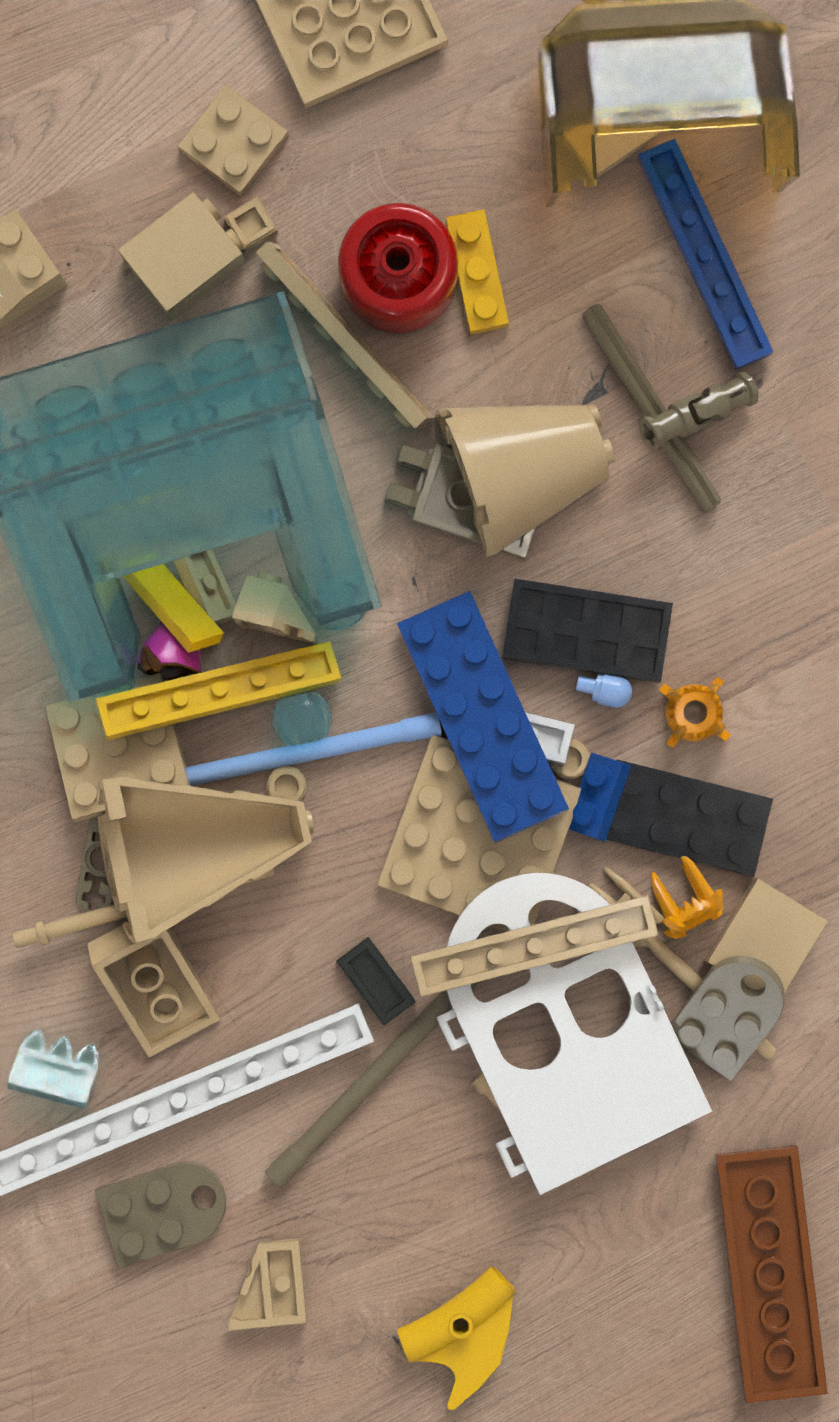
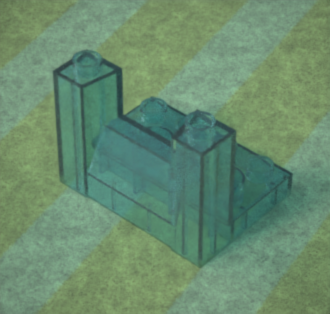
[0,291,382,702]

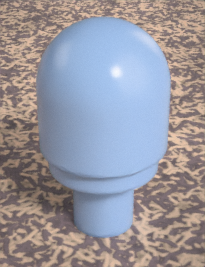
[576,673,632,708]

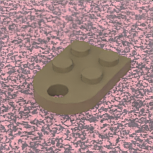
[671,956,785,1081]
[95,1161,226,1269]

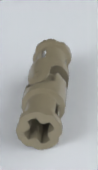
[639,371,759,451]

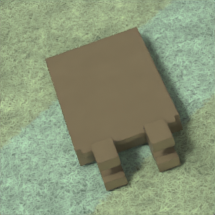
[384,444,535,559]

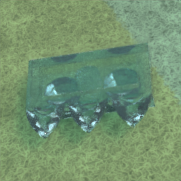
[7,1030,99,1109]

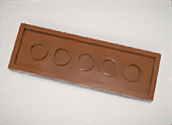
[715,1145,828,1403]

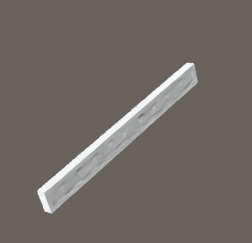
[0,1003,374,1196]

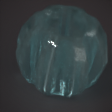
[273,692,332,746]

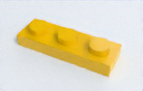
[446,209,509,335]

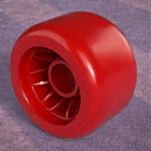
[338,203,458,333]

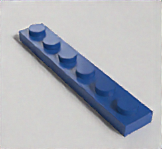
[638,138,774,371]

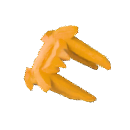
[659,676,731,748]
[650,856,723,939]

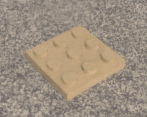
[45,673,190,822]

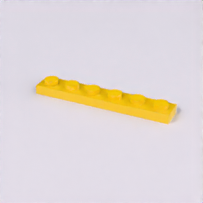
[96,641,341,741]

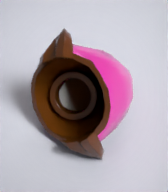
[137,622,202,680]

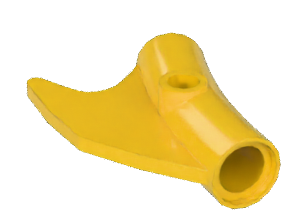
[397,1265,517,1410]

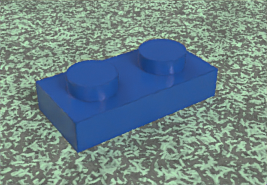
[569,752,631,842]

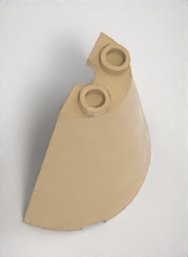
[435,404,615,557]

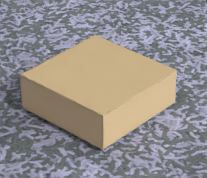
[224,197,278,253]

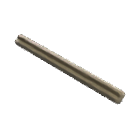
[583,304,721,512]

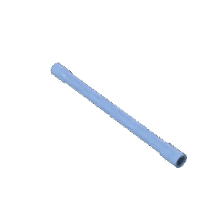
[186,712,442,786]

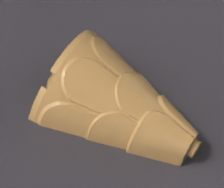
[97,776,314,943]

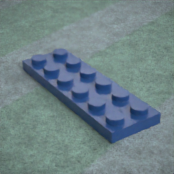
[397,591,569,843]

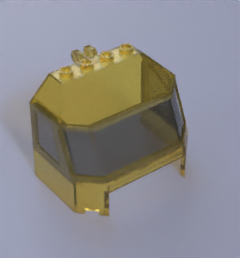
[537,0,800,207]

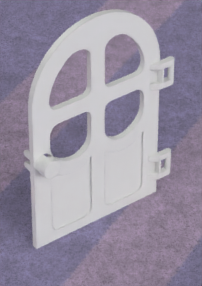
[436,873,712,1195]

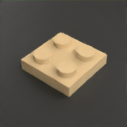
[178,84,289,197]

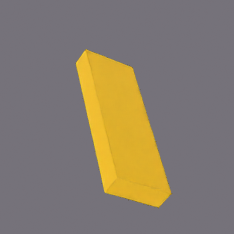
[119,553,224,653]

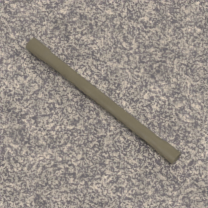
[265,981,482,1189]

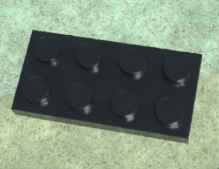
[502,578,673,683]
[606,759,773,877]

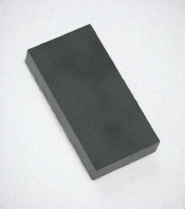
[336,937,416,1026]

